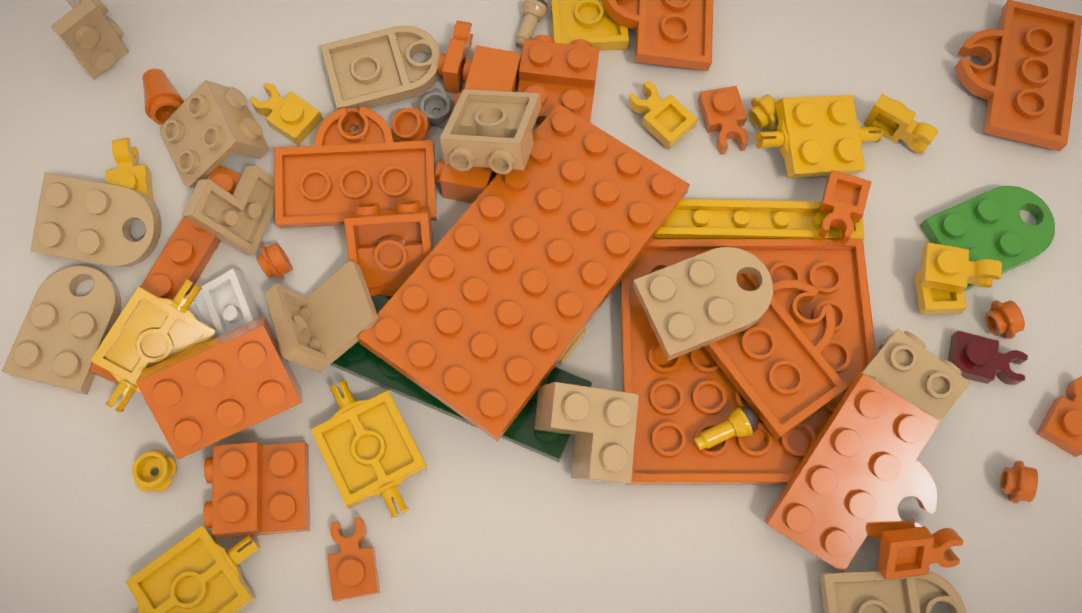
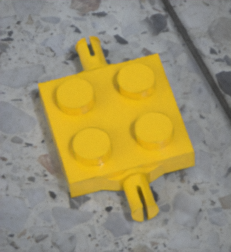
[755,95,883,179]
[90,279,216,413]
[310,381,428,518]
[125,525,261,613]

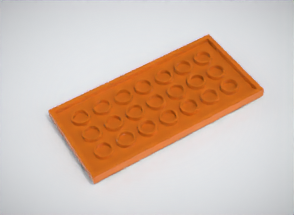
[358,103,690,442]

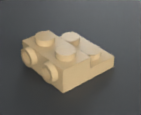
[440,89,542,174]

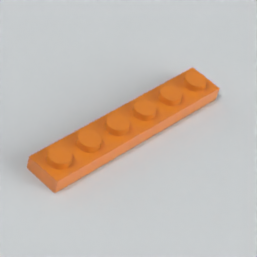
[89,165,242,385]

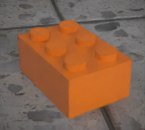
[136,316,302,460]

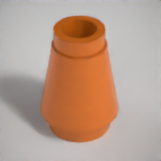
[142,69,184,125]

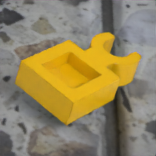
[628,81,698,150]
[250,83,323,146]
[863,94,939,154]

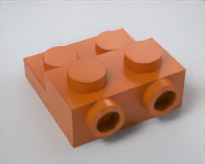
[517,35,600,124]
[344,200,434,297]
[203,442,310,539]

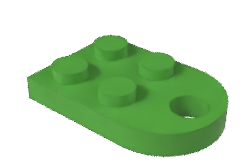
[920,186,1055,291]

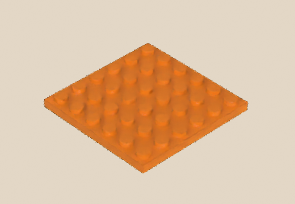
[620,239,876,485]

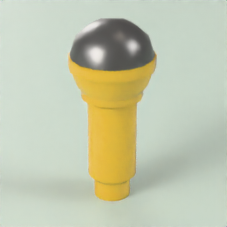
[694,407,758,451]

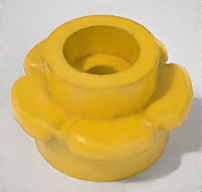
[748,94,778,131]
[132,450,177,492]

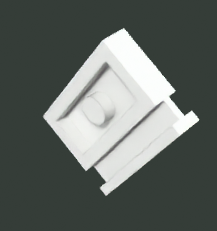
[185,268,260,339]

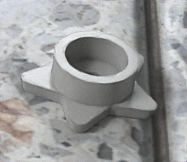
[412,88,455,129]

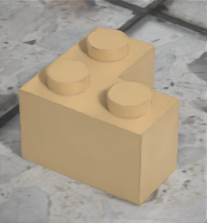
[534,382,639,483]

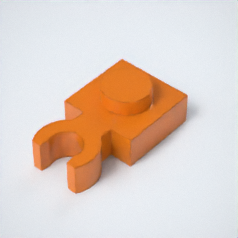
[438,20,473,94]
[698,85,748,155]
[818,170,872,245]
[1036,376,1082,457]
[328,517,380,602]
[877,526,963,580]

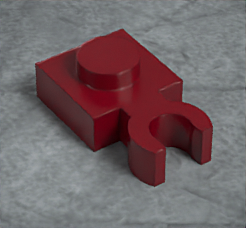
[948,331,1028,385]

